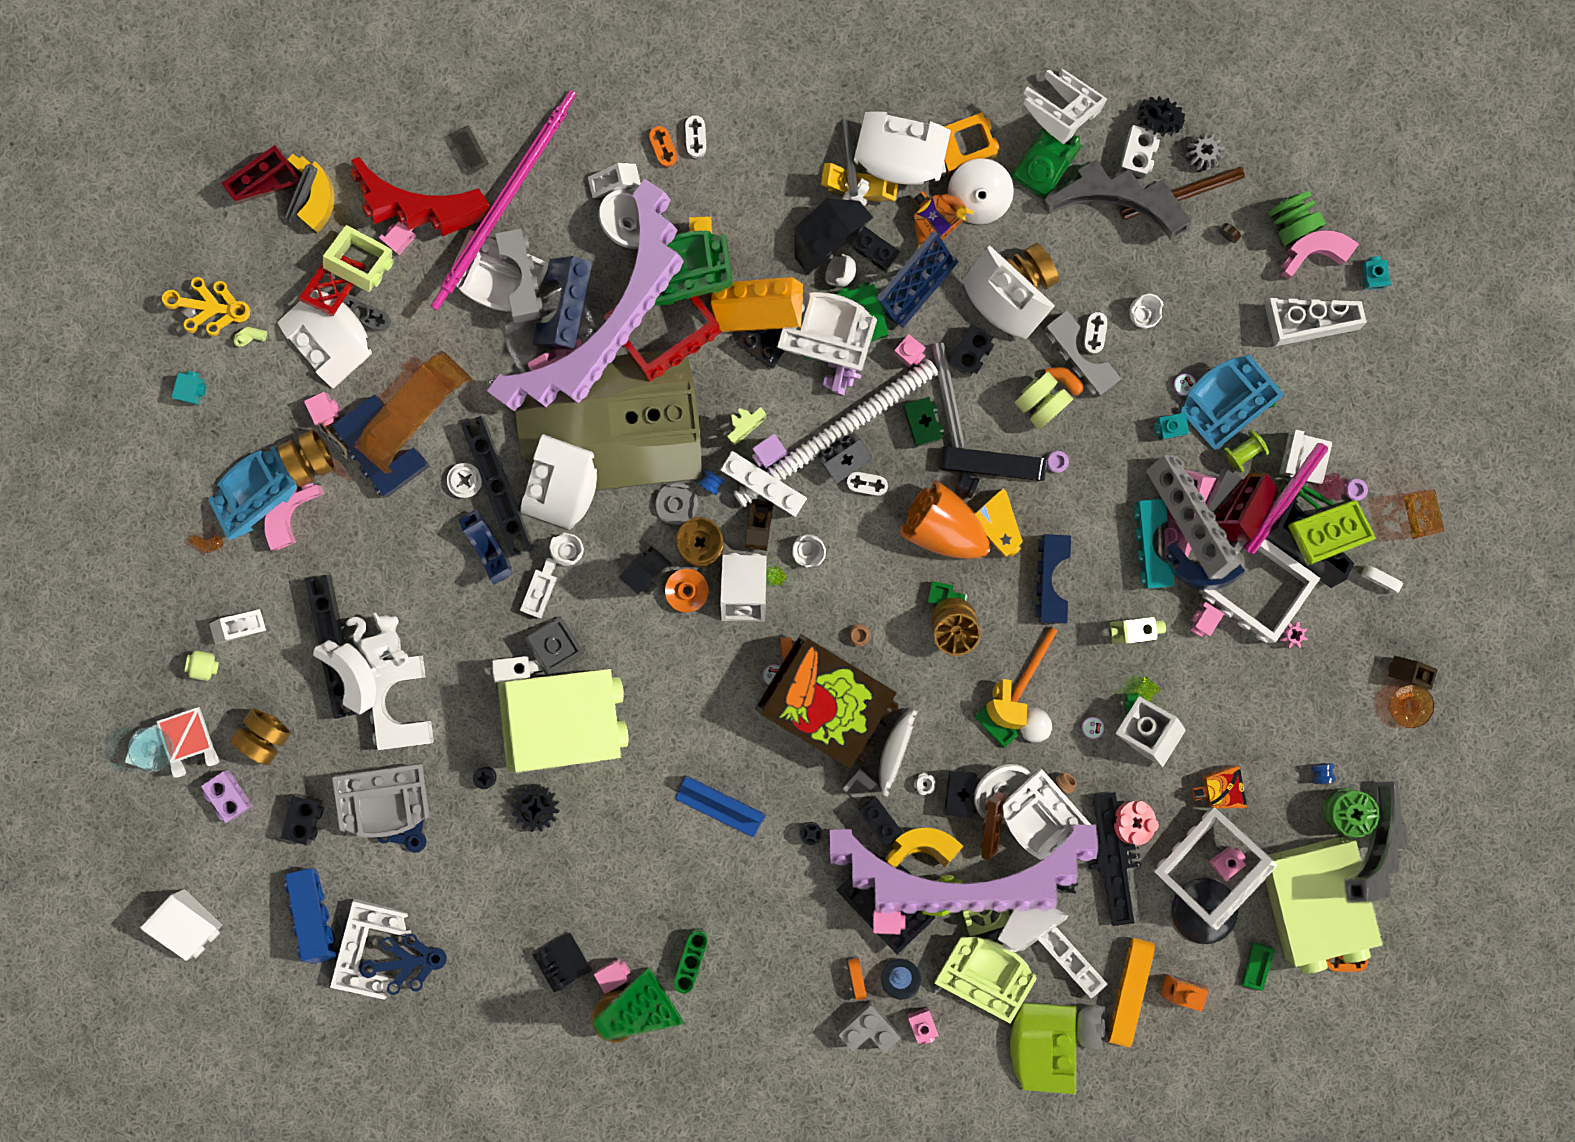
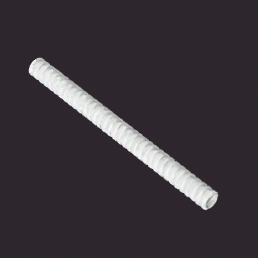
[734,359,938,507]

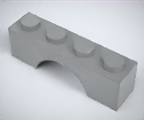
[495,229,543,323]
[1044,311,1121,397]

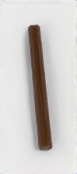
[1120,167,1245,220]

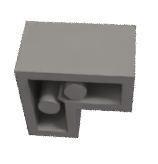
[838,1001,901,1053]

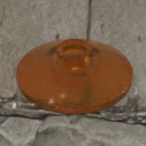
[1389,684,1434,728]

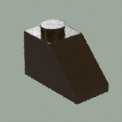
[745,500,774,551]
[1388,655,1438,690]

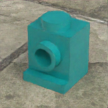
[1361,256,1391,290]

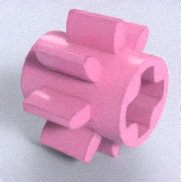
[1280,622,1308,648]

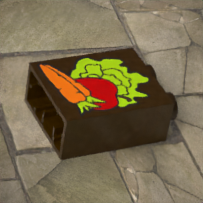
[755,633,899,769]

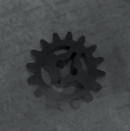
[1137,96,1185,137]
[512,784,560,832]

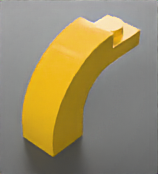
[287,154,335,233]
[821,163,898,202]
[885,828,963,868]

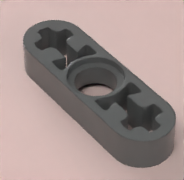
[343,296,391,331]

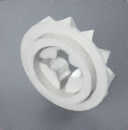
[447,463,482,498]

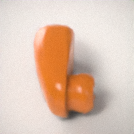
[1046,367,1083,395]

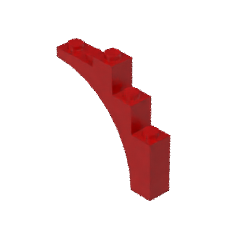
[350,157,489,237]

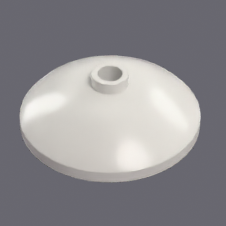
[948,158,1013,224]
[598,189,640,249]
[974,764,1033,824]

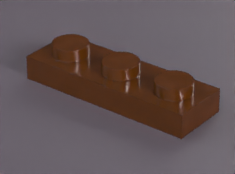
[980,791,1005,860]

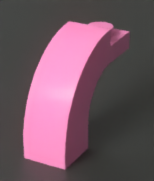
[1280,231,1359,280]
[265,483,324,551]

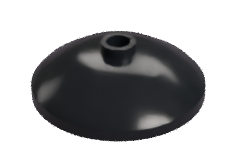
[1172,878,1238,944]

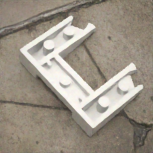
[1023,69,1107,144]
[330,899,412,1000]

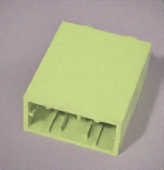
[497,669,628,772]
[1259,836,1382,973]

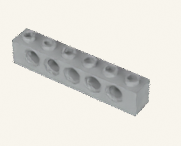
[1146,455,1241,579]

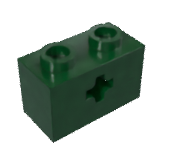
[903,397,944,448]

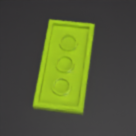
[1288,500,1376,565]

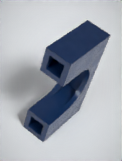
[533,256,592,350]
[332,394,430,497]

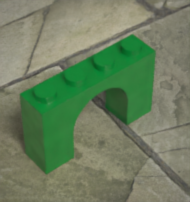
[803,282,889,360]

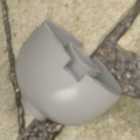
[1076,1005,1107,1051]

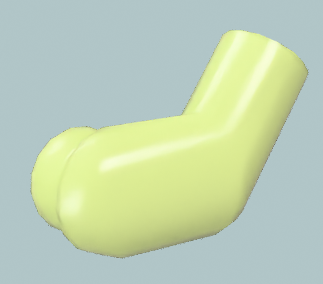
[234,327,267,347]

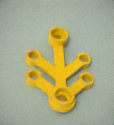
[162,277,250,337]

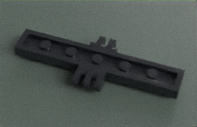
[1088,792,1141,926]

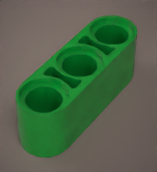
[674,928,708,994]

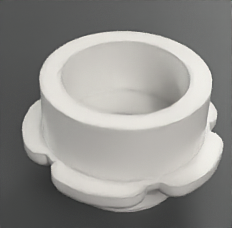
[914,773,935,795]

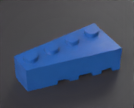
[284,868,339,964]

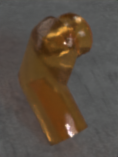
[190,535,224,553]

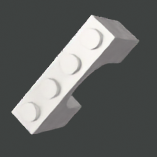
[370,656,434,750]

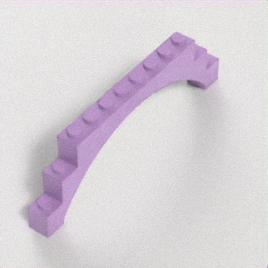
[487,179,684,411]
[830,825,1098,914]

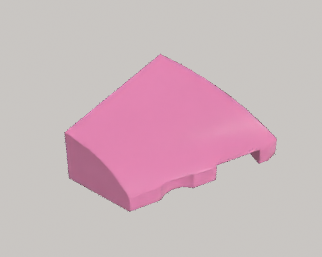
[527,339,583,371]

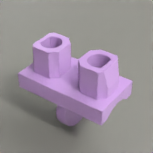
[823,362,861,395]

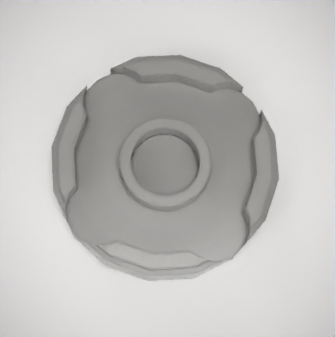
[655,482,699,526]

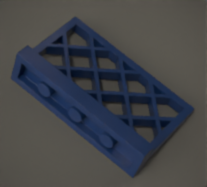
[876,231,959,328]

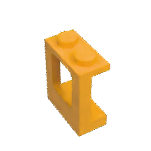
[944,112,999,176]

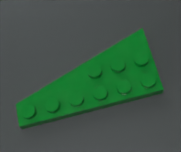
[593,967,685,1040]

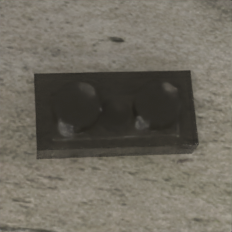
[449,125,490,175]

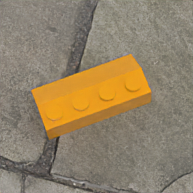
[711,277,803,332]

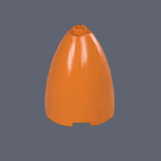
[900,480,991,559]

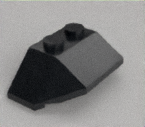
[795,198,874,275]

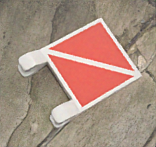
[157,707,219,778]

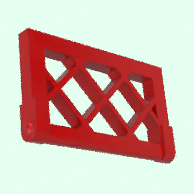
[299,255,366,316]

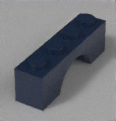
[1035,534,1071,623]

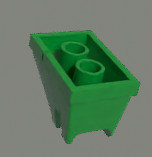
[1010,127,1083,200]

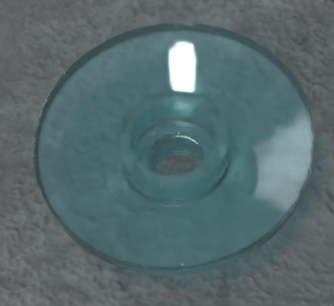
[128,727,173,772]

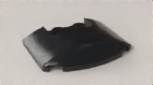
[836,853,935,955]

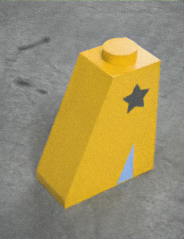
[975,488,1023,557]

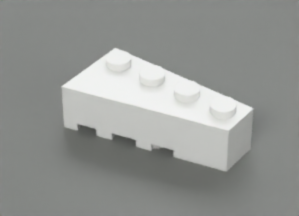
[1265,298,1367,346]

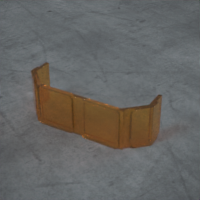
[354,351,474,474]

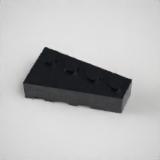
[1265,498,1354,588]

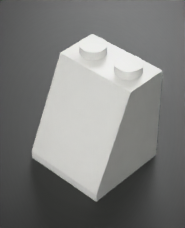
[721,553,767,622]
[1116,696,1186,767]
[141,889,222,961]
[998,908,1068,952]

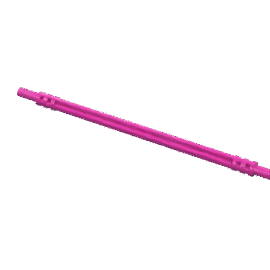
[430,90,577,311]

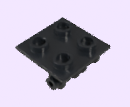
[736,329,785,369]
[532,933,592,993]

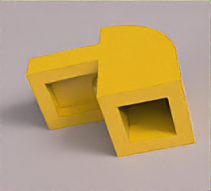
[986,679,1027,730]

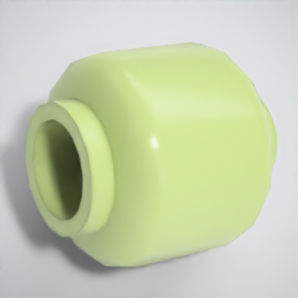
[185,650,219,681]

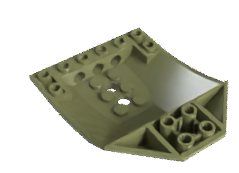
[515,350,702,491]

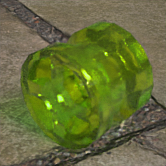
[1133,676,1162,703]

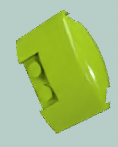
[1010,1002,1076,1094]

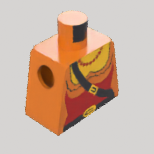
[1192,765,1247,808]
[1160,974,1208,1012]

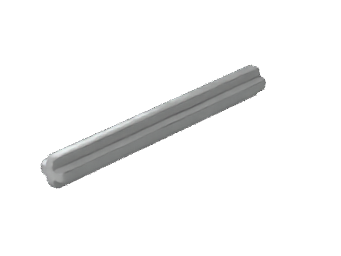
[932,342,964,448]

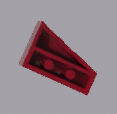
[221,145,301,204]
[1215,473,1279,541]

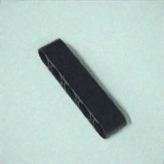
[939,446,1047,481]

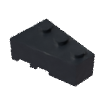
[618,546,671,596]

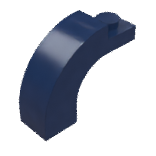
[459,509,513,585]
[1166,542,1245,590]

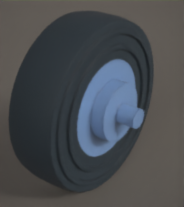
[881,959,921,1000]

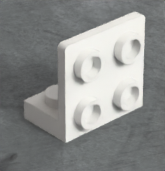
[1279,430,1332,484]

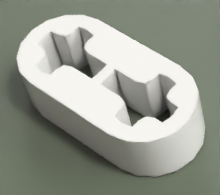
[685,115,706,159]
[1083,312,1107,354]
[847,472,888,496]
[1361,565,1403,594]

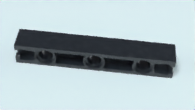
[460,416,534,557]
[305,574,358,719]

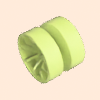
[1014,372,1073,430]

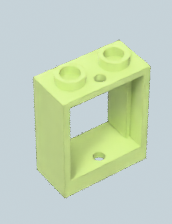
[323,225,394,292]

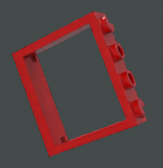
[602,296,721,382]

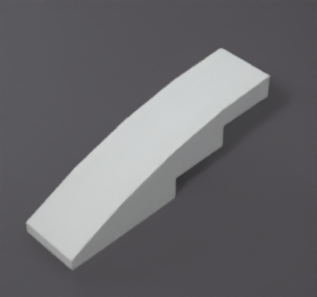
[1038,927,1108,999]

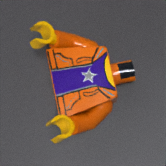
[914,191,973,249]

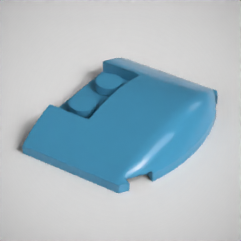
[1181,354,1285,450]
[208,447,297,540]

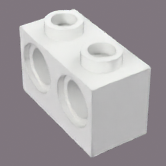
[1118,125,1160,178]

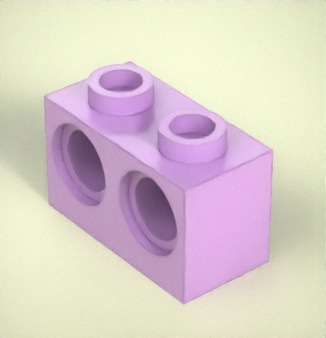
[752,433,787,470]
[201,770,253,823]

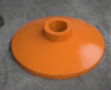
[665,569,709,613]

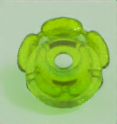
[767,566,787,586]

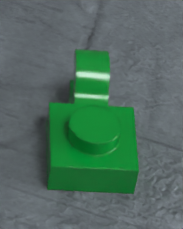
[928,581,968,605]

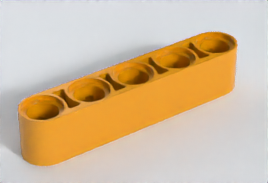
[1107,937,1155,1048]

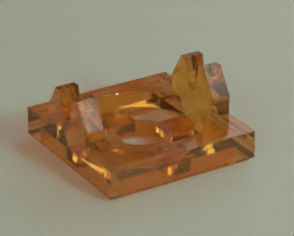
[1402,489,1445,539]

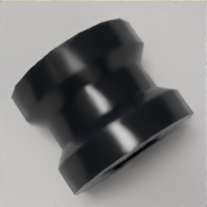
[955,472,980,499]
[473,766,497,789]
[800,822,822,845]

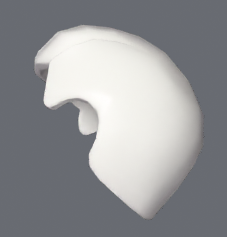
[825,254,856,288]
[1129,293,1164,329]
[549,533,584,566]
[792,534,826,568]
[1019,707,1052,743]

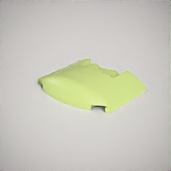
[934,936,1037,1023]

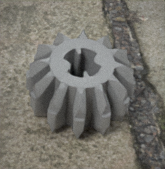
[1186,133,1224,171]

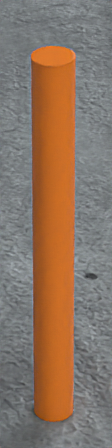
[1011,627,1057,702]

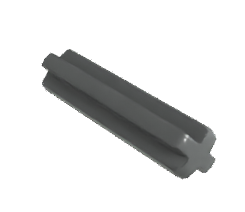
[285,164,318,223]

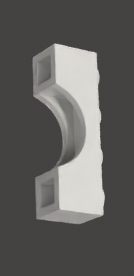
[720,451,807,517]

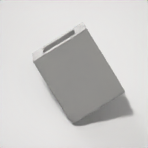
[842,768,876,801]

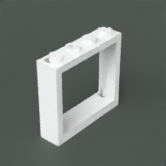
[1199,539,1320,644]
[1155,807,1278,930]

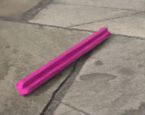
[1243,442,1328,554]

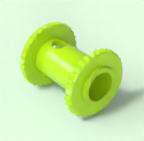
[1224,430,1269,473]

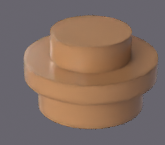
[848,625,870,646]
[1056,773,1077,794]

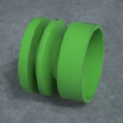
[1268,191,1327,246]
[1323,788,1379,838]

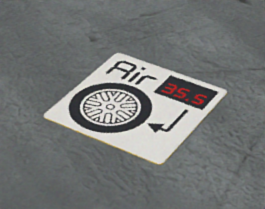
[319,421,347,459]

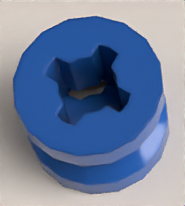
[698,469,725,495]
[1311,763,1336,784]

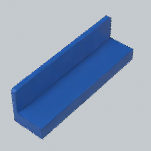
[676,776,765,837]

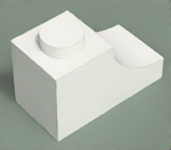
[588,163,641,198]
[209,609,266,645]

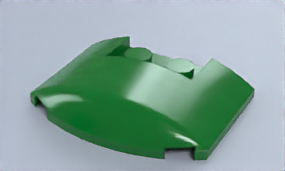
[654,231,733,306]

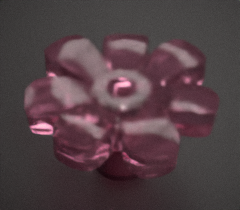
[1320,473,1348,501]

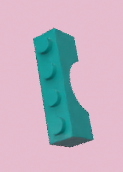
[1133,499,1174,589]

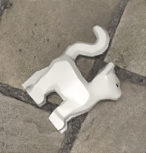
[346,612,410,678]

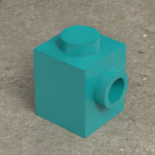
[172,370,207,405]
[1154,413,1190,441]

